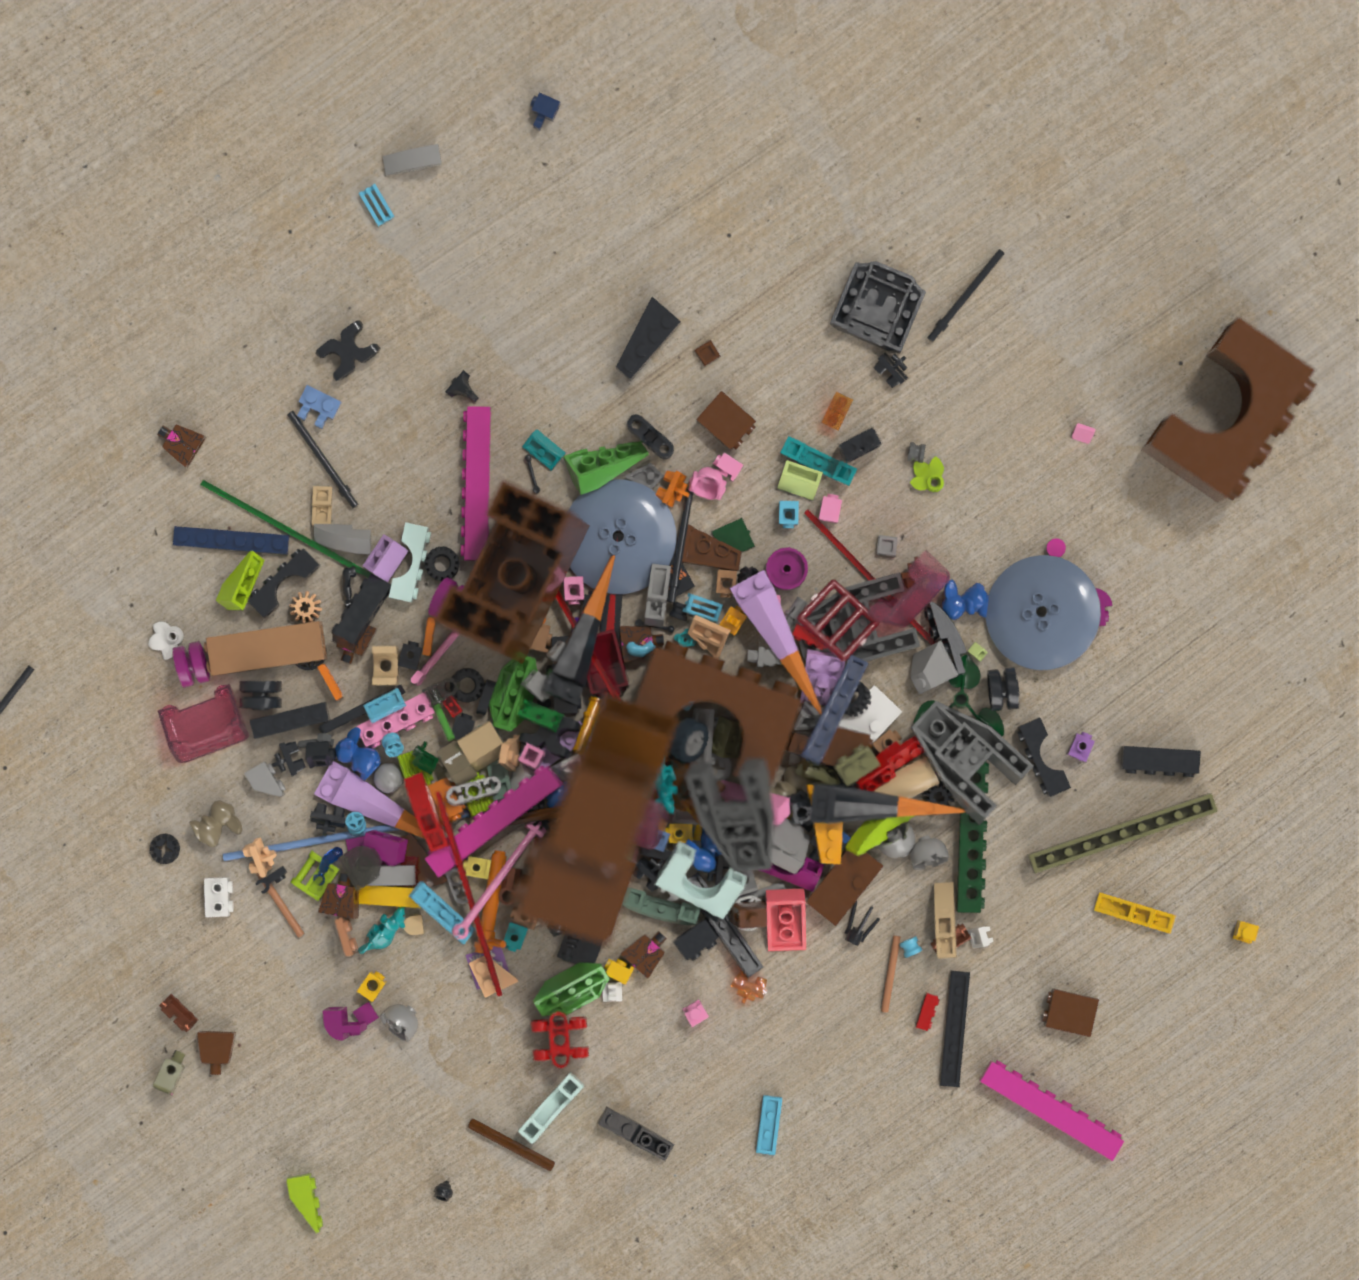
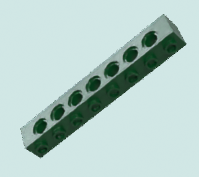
[957,761,989,913]

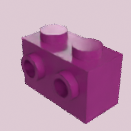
[362,830,408,866]

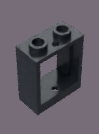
[837,427,882,464]

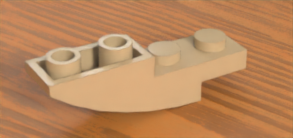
[934,882,957,959]

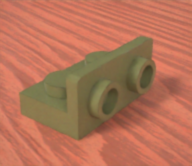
[712,716,744,758]
[835,745,880,786]
[795,758,841,785]

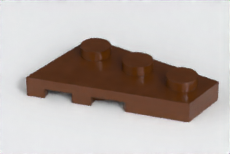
[682,524,742,572]
[401,833,448,888]

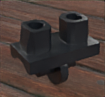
[873,352,909,388]
[272,741,306,776]
[310,803,346,836]
[703,854,731,886]
[632,856,665,892]

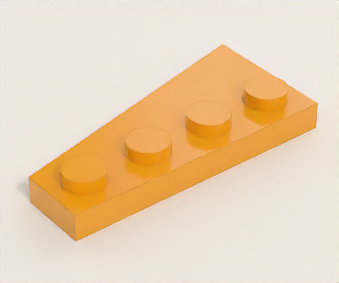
[806,785,843,864]

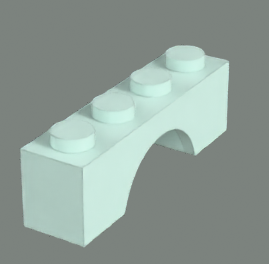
[389,522,432,603]
[518,1072,585,1144]

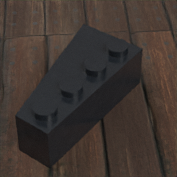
[616,297,681,381]

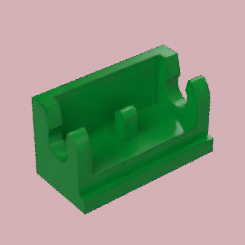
[517,700,564,733]

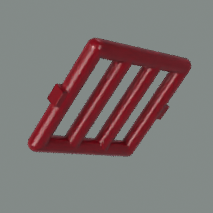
[797,579,880,661]

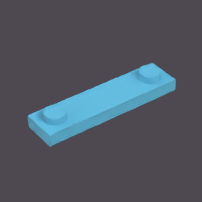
[409,881,476,944]

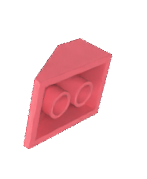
[766,889,806,951]

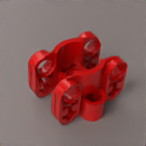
[530,1011,589,1068]

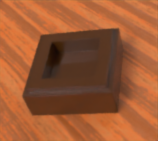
[694,340,721,367]

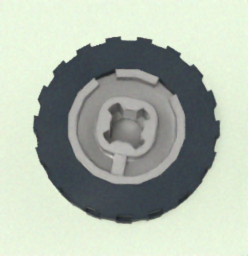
[669,718,709,763]

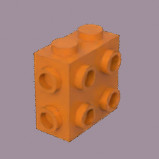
[428,777,466,827]

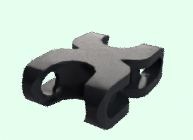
[315,320,381,381]
[627,414,674,460]
[518,716,582,759]

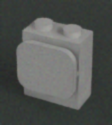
[771,818,810,874]

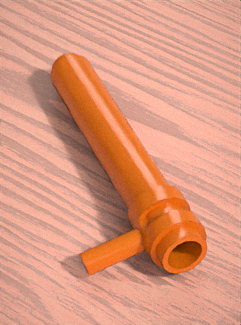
[474,850,507,954]

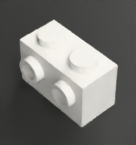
[204,877,234,917]

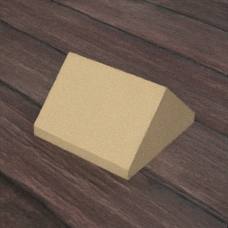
[457,721,504,772]

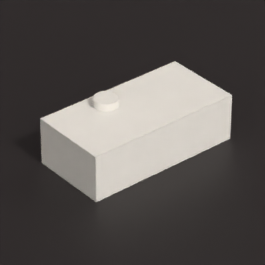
[839,685,902,742]

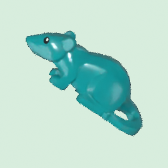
[655,758,679,814]
[358,907,405,954]

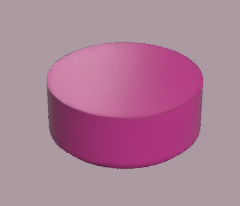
[1046,539,1066,557]

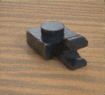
[255,866,287,894]

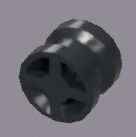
[669,601,688,621]

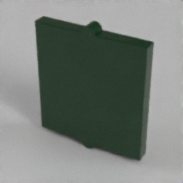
[712,518,755,552]

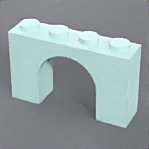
[655,842,747,919]

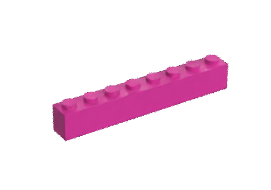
[461,406,491,561]
[425,765,563,877]
[979,1060,1125,1161]

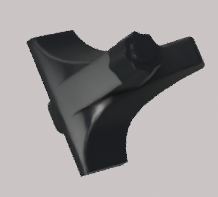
[445,370,479,402]

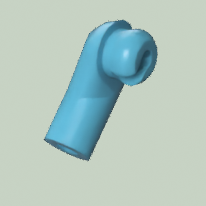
[626,640,656,657]

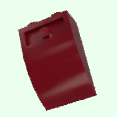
[587,629,630,698]

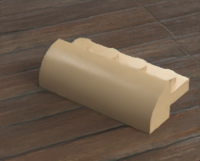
[854,753,940,798]

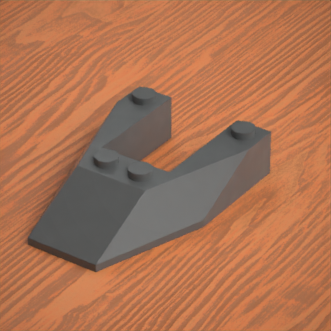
[794,572,920,661]
[911,701,1033,825]
[685,758,774,871]

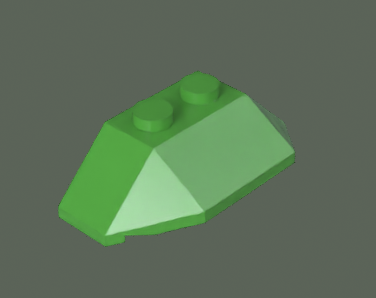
[489,656,538,732]
[533,963,610,1016]

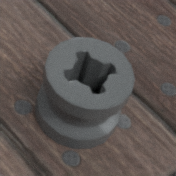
[907,442,926,463]

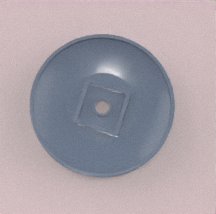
[568,480,677,594]
[986,555,1101,670]

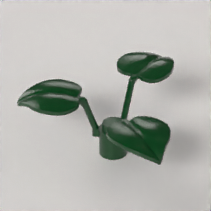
[913,654,1004,737]

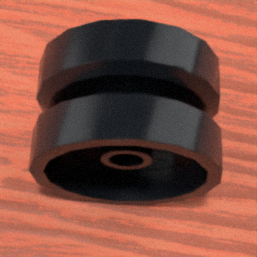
[987,667,1020,711]
[239,681,282,710]

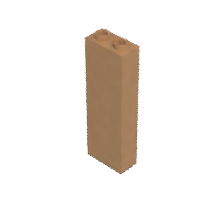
[204,621,327,676]

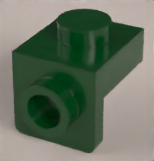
[411,741,439,775]

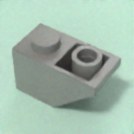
[244,761,286,797]

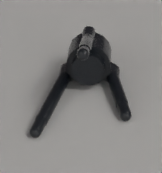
[844,901,880,946]

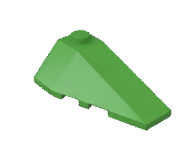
[563,441,649,495]

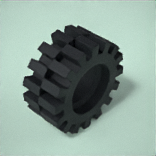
[424,546,460,581]
[450,668,485,703]
[845,682,872,717]

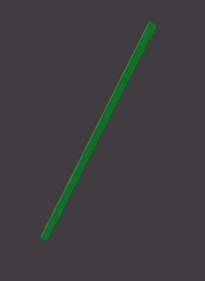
[200,480,376,578]

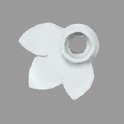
[148,621,184,660]

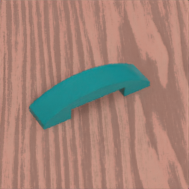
[780,436,858,486]

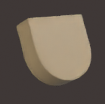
[404,914,424,935]

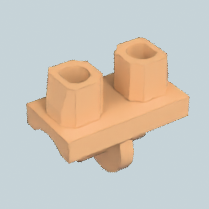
[242,837,277,877]

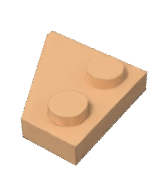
[688,615,731,659]
[498,734,521,772]
[469,956,519,998]

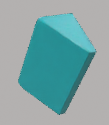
[522,429,566,471]

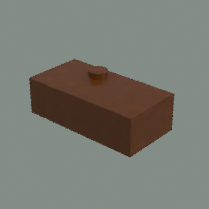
[805,850,884,926]

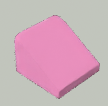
[1072,423,1095,444]

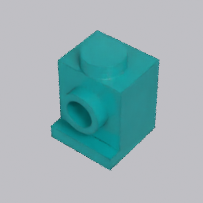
[504,921,528,952]

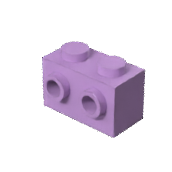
[363,534,409,582]

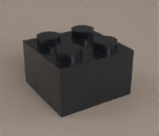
[673,918,718,961]

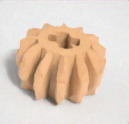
[289,591,322,623]

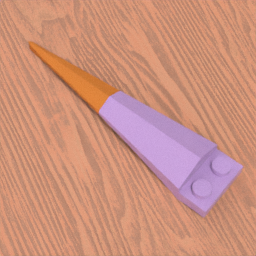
[730,570,822,714]
[314,761,425,839]

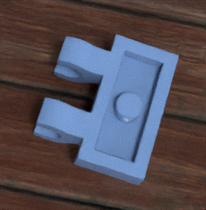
[297,385,342,429]

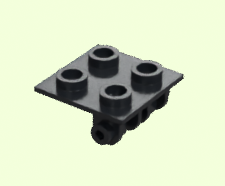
[557,931,602,964]

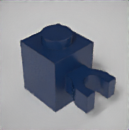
[530,92,561,130]

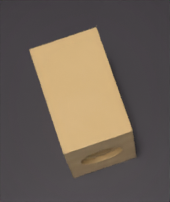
[372,646,399,685]

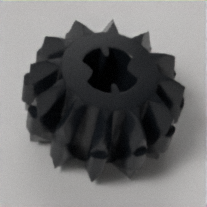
[922,781,955,806]

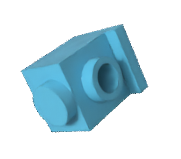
[779,501,799,529]

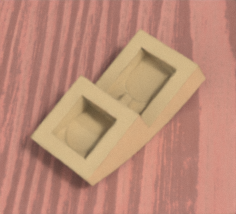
[312,486,333,527]

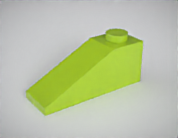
[215,551,265,610]

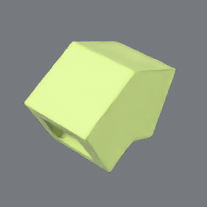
[967,642,988,662]

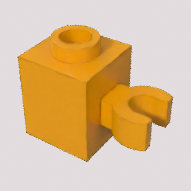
[719,605,747,636]

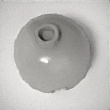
[878,822,915,858]
[910,836,950,870]
[380,1004,418,1042]

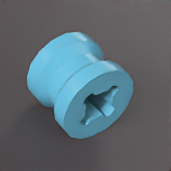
[381,733,404,757]
[345,812,367,836]
[899,936,922,958]

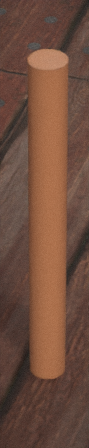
[256,873,305,938]
[881,935,901,1012]

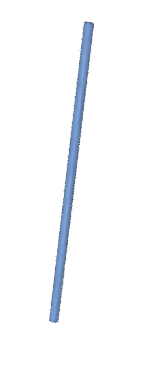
[223,810,470,861]

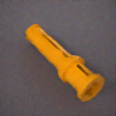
[572,696,602,754]

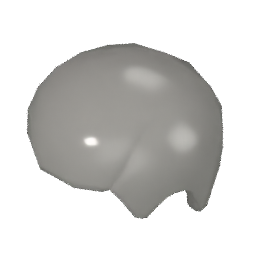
[373,763,404,793]

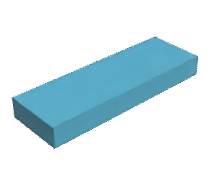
[756,1095,782,1155]

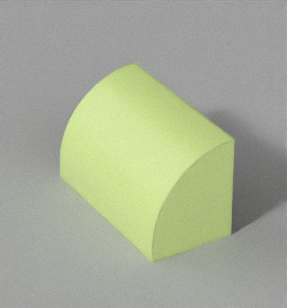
[777,460,823,500]

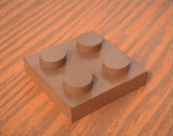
[335,917,358,957]

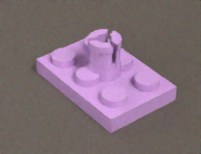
[800,650,845,706]

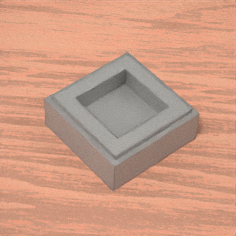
[876,535,898,557]

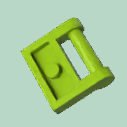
[290,850,340,901]

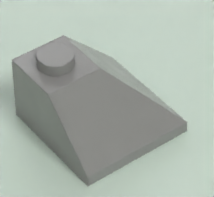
[910,641,958,695]

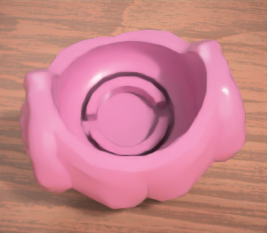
[688,467,727,500]

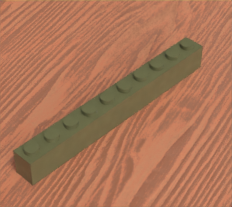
[1027,793,1218,873]

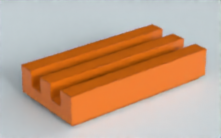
[422,617,436,656]
[317,664,344,701]

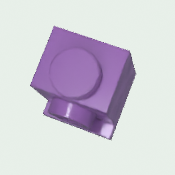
[1067,732,1095,762]

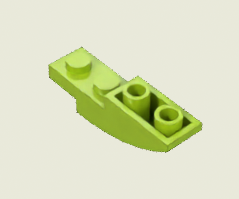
[846,816,914,856]

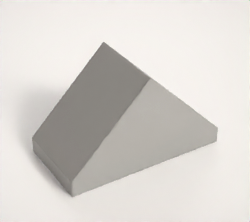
[793,700,824,730]

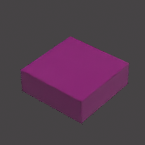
[353,1001,379,1025]

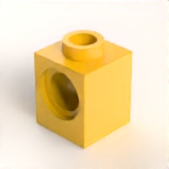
[357,971,387,1002]

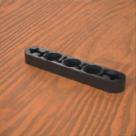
[318,684,406,734]

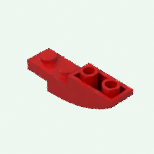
[857,736,925,791]
[404,772,450,852]

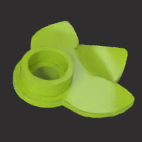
[910,456,944,492]

